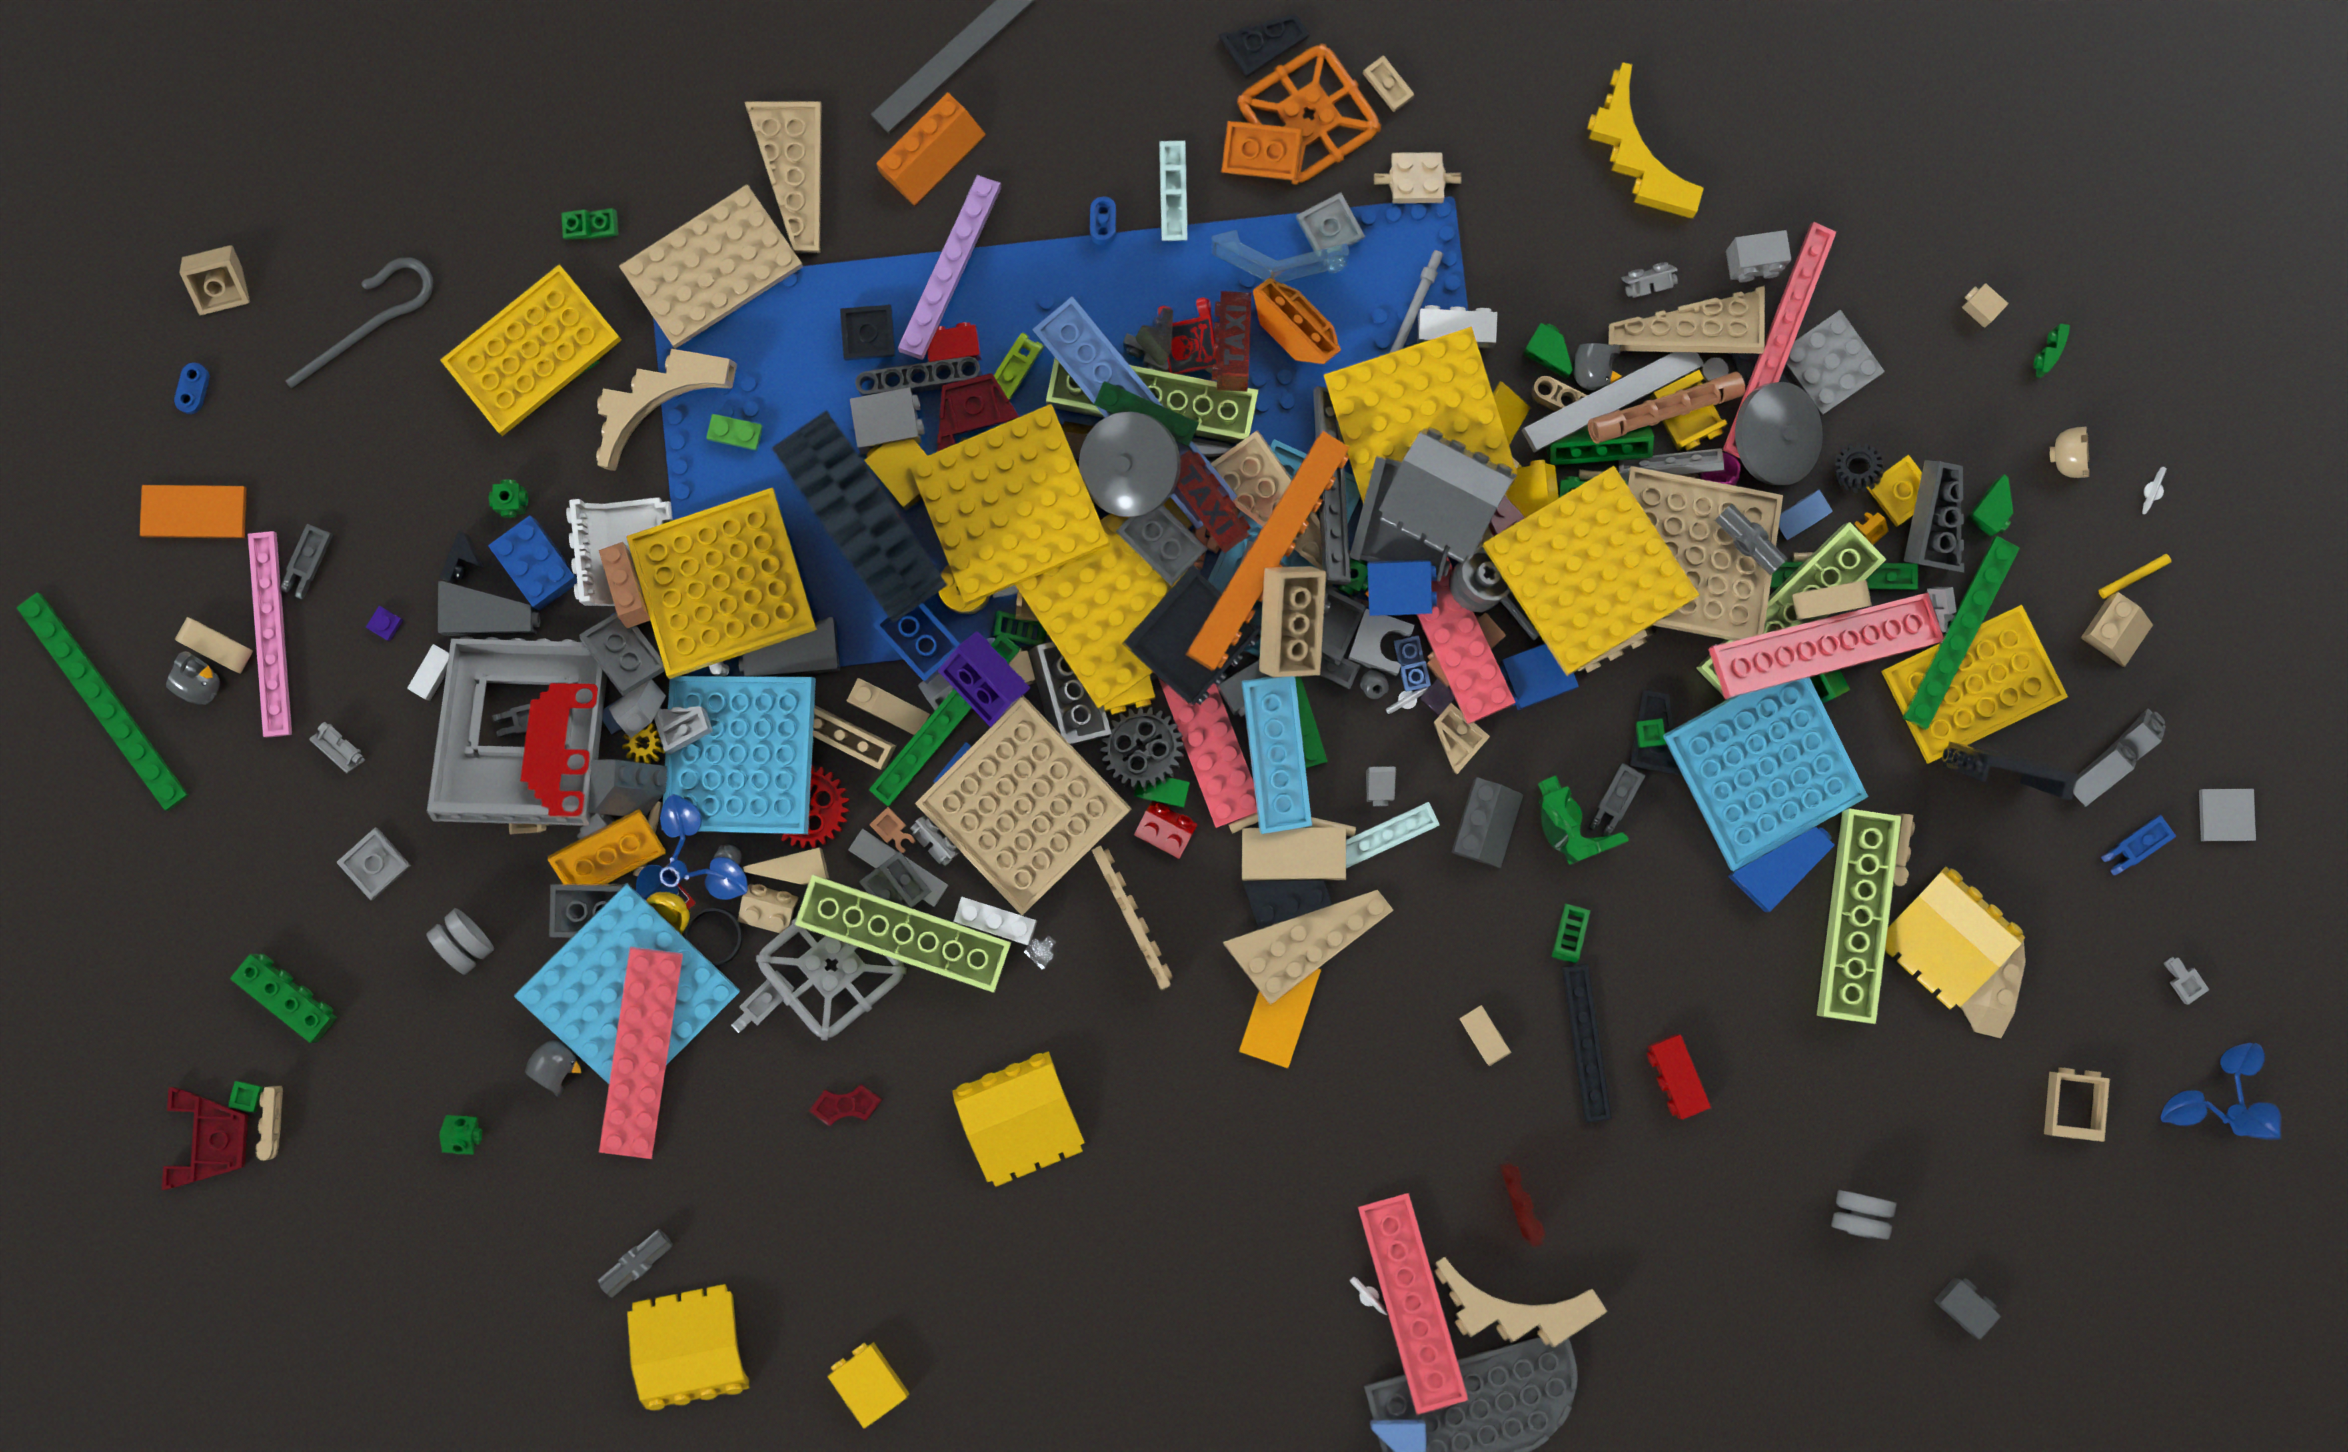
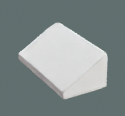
[407,644,449,701]

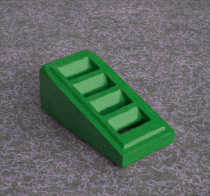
[990,611,1046,646]
[1552,904,1591,963]

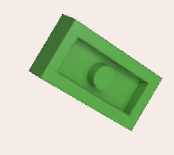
[706,414,763,451]

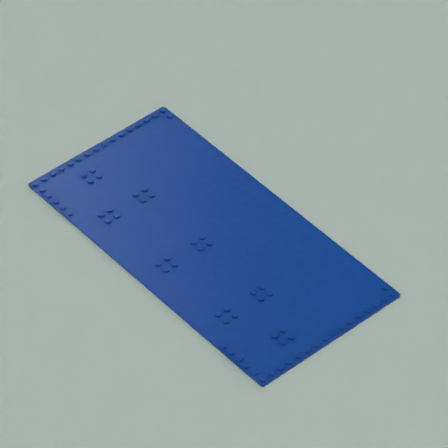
[653,197,1468,677]

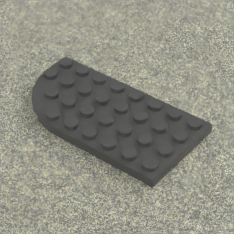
[1364,1336,1577,1452]

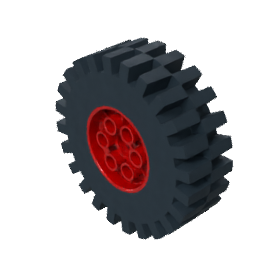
[772,410,947,623]

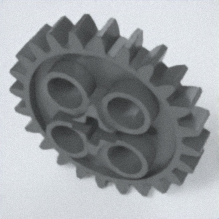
[1100,707,1185,790]

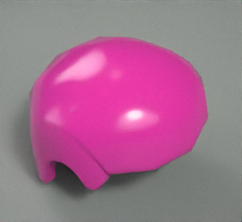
[1700,452,1741,486]

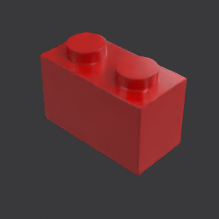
[927,322,982,362]

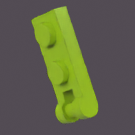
[994,332,1044,401]

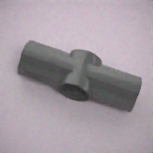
[1715,504,1788,576]
[598,1228,674,1298]

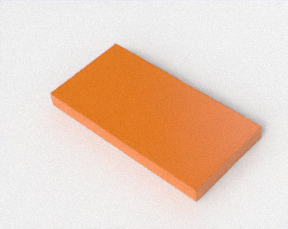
[140,485,247,538]

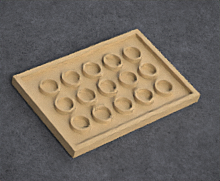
[619,185,803,349]

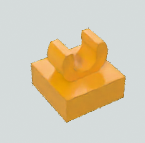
[1855,512,1888,545]

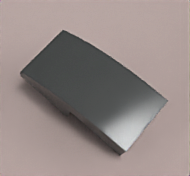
[1123,333,1169,372]

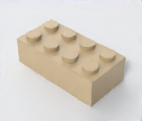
[1259,566,1326,677]

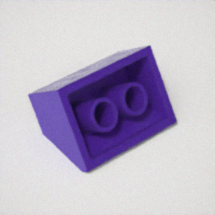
[938,631,1030,727]

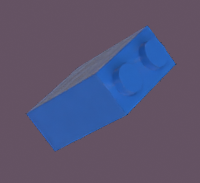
[1368,559,1437,616]
[1499,644,1579,710]

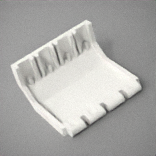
[566,498,673,606]

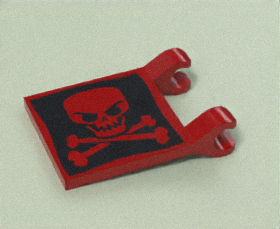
[1158,297,1220,374]

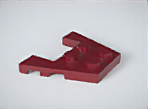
[937,373,1019,452]
[162,1087,248,1190]

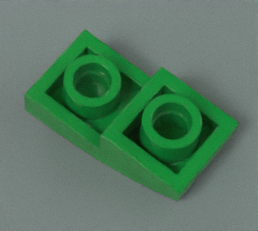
[562,208,618,239]
[2033,324,2070,378]

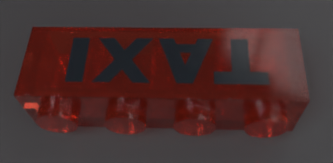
[1212,291,1252,392]
[1177,450,1251,554]

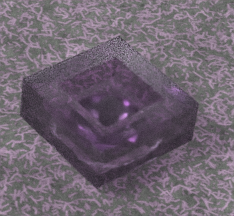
[1420,679,1455,716]

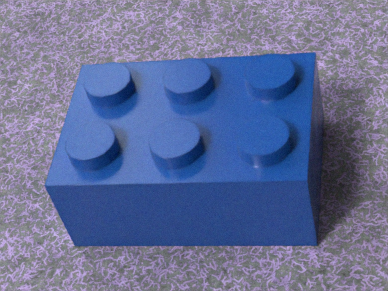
[488,515,578,611]
[872,603,960,684]

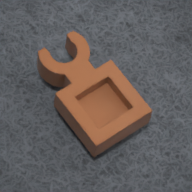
[870,807,916,853]

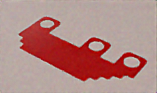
[520,683,598,817]

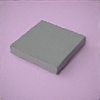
[1296,193,1365,261]
[2199,789,2256,841]
[337,827,411,901]

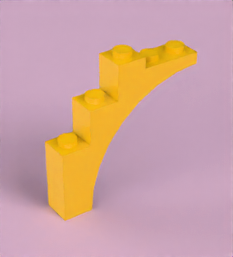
[1587,62,1704,219]

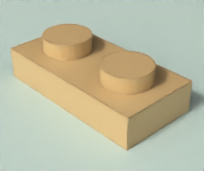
[1363,55,1415,112]

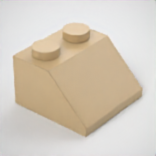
[179,245,249,315]
[2081,592,2153,667]

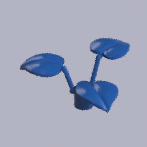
[636,794,748,901]
[2161,1043,2281,1139]

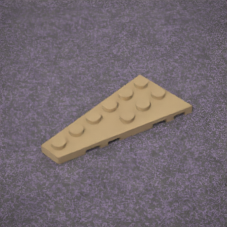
[745,102,822,253]
[1608,286,1765,354]
[1211,430,1323,570]
[1092,846,1173,990]
[1223,890,1393,1005]

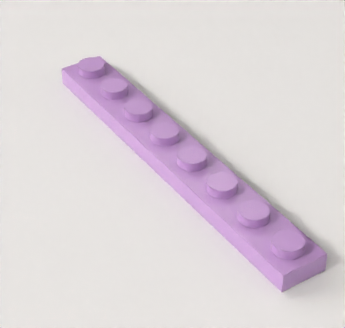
[898,175,1001,360]

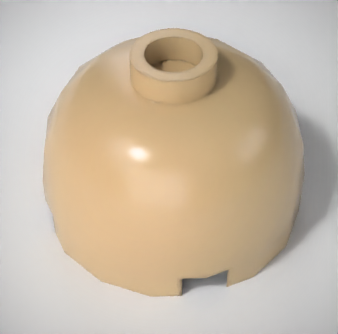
[2050,426,2090,478]

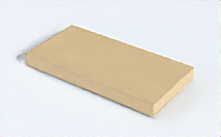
[1242,827,1346,881]

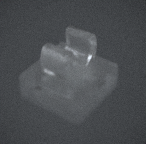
[1024,936,1056,969]

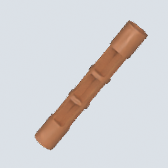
[1588,372,1745,444]

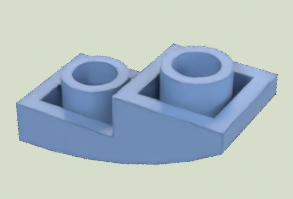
[1779,489,1833,540]
[1393,635,1431,692]

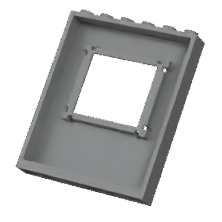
[427,636,607,825]

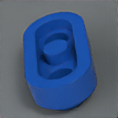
[1090,197,1116,245]
[174,363,210,414]

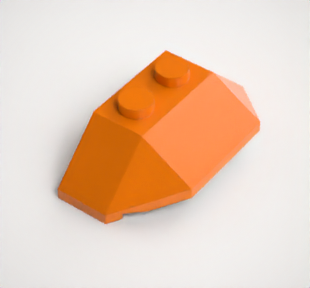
[1253,278,1341,364]

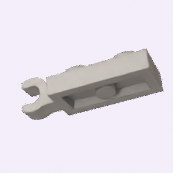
[731,970,795,1033]

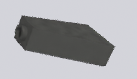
[438,581,540,636]
[739,617,840,677]

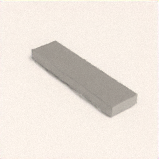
[1619,448,1724,480]
[848,829,949,907]

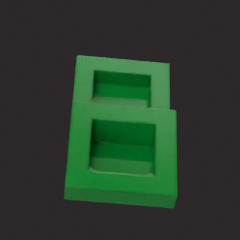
[1134,776,1190,808]

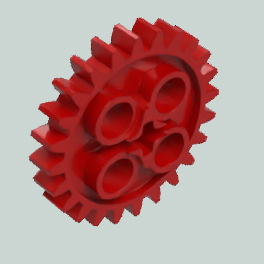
[775,765,850,849]

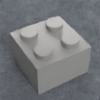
[1726,230,1791,282]

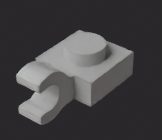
[1927,587,1957,632]
[2164,957,2209,1004]

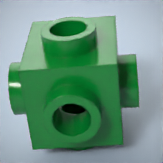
[489,480,528,518]
[1334,558,1368,596]
[439,1115,482,1155]

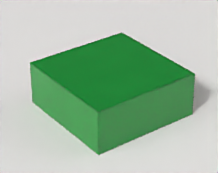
[1635,719,1666,748]
[228,1081,263,1112]

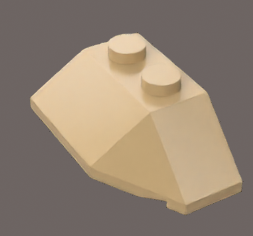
[1961,940,2025,1038]

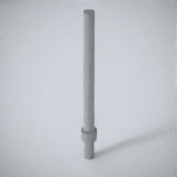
[1390,250,1443,353]

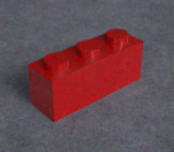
[1647,1034,1711,1119]

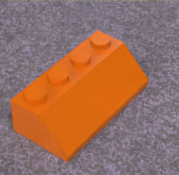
[876,92,986,206]

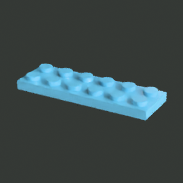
[1242,676,1312,834]

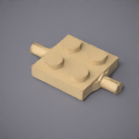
[1374,153,1461,203]

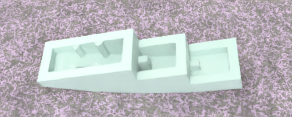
[1160,141,1187,241]

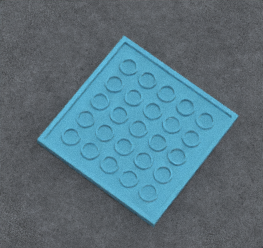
[661,676,816,834]
[1663,677,1868,871]
[514,883,740,1084]

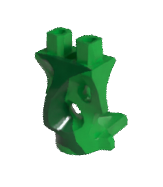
[1538,776,1629,865]

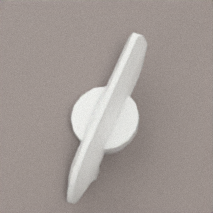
[2142,467,2167,515]
[1386,687,1430,714]
[1350,1277,1388,1315]

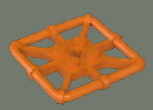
[1237,43,1381,185]

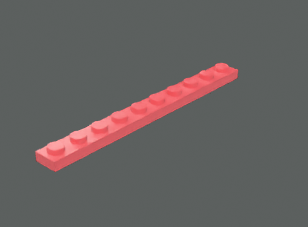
[1723,222,1836,458]

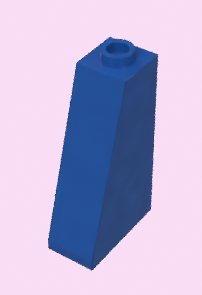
[1728,827,1834,912]

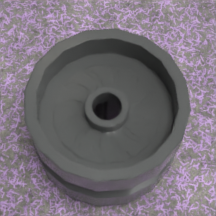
[1449,547,1511,612]

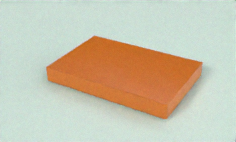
[1222,121,1304,181]

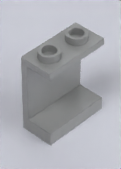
[850,387,925,454]

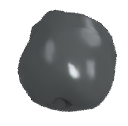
[1360,670,1389,699]
[713,844,742,865]

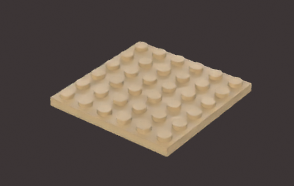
[1627,466,1783,641]
[915,696,1131,915]

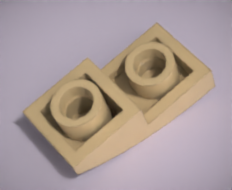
[1460,1005,1511,1066]

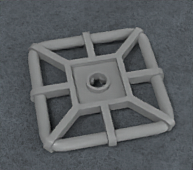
[756,918,907,1040]

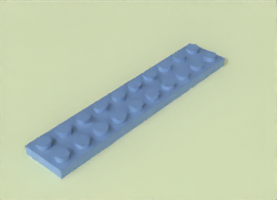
[1032,296,1238,530]

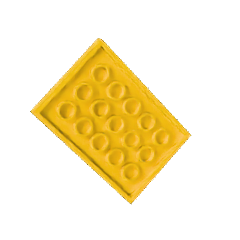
[441,264,621,436]
[1881,605,2068,764]

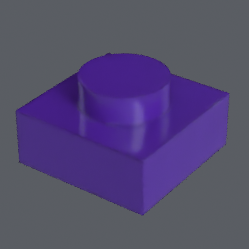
[366,606,403,641]

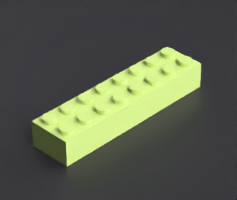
[1046,358,1258,444]
[1696,522,1886,700]
[1817,809,1901,1024]
[795,875,1011,992]

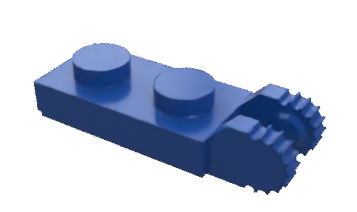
[2101,815,2176,875]

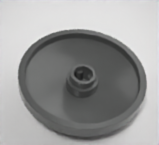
[1735,382,1823,486]
[1079,412,1181,517]

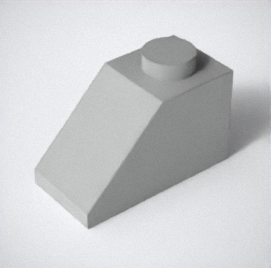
[609,679,666,738]
[1366,767,1396,806]

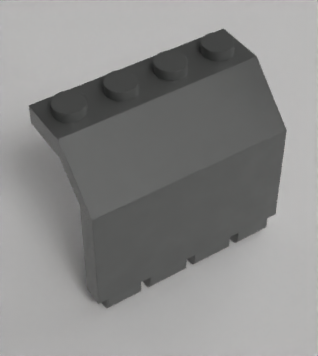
[1379,428,1517,563]

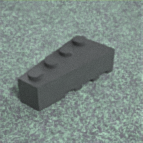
[1904,460,1964,572]

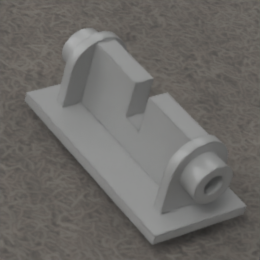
[1622,262,1678,298]
[309,722,365,773]
[910,815,961,866]

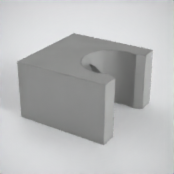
[1348,609,1415,677]

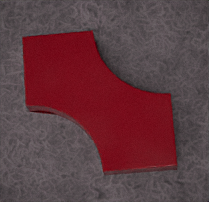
[809,1084,882,1126]

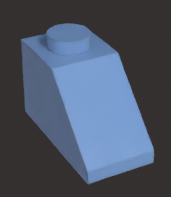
[1370,1419,1426,1452]

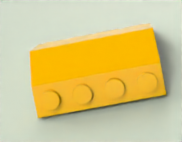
[1885,866,2025,1009]
[952,1051,1084,1187]
[627,1284,749,1410]

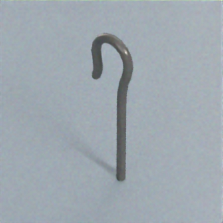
[286,257,433,388]

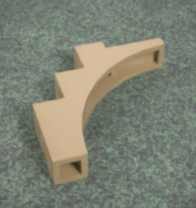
[596,349,737,471]
[1434,1257,1607,1347]

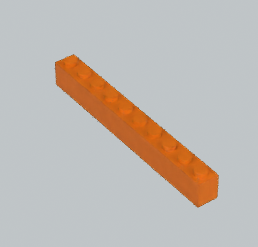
[1186,431,1350,671]

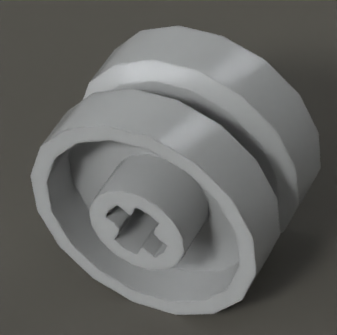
[427,908,494,975]
[1831,1190,1897,1240]

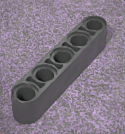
[855,357,982,396]

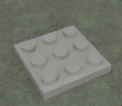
[1785,310,1885,416]

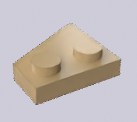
[1434,703,1490,774]

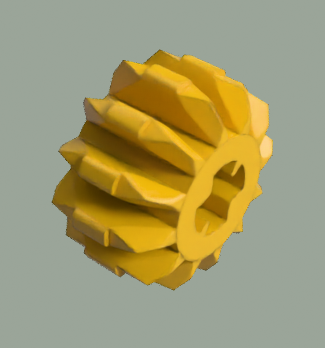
[622,723,665,764]

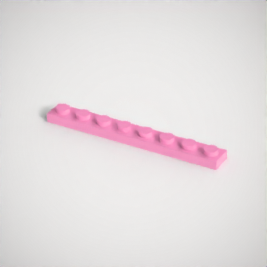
[248,531,292,738]

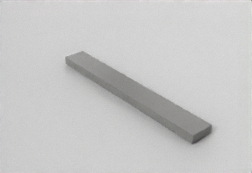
[1522,352,1704,453]

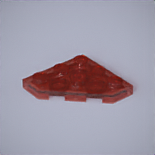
[1499,1162,1545,1247]

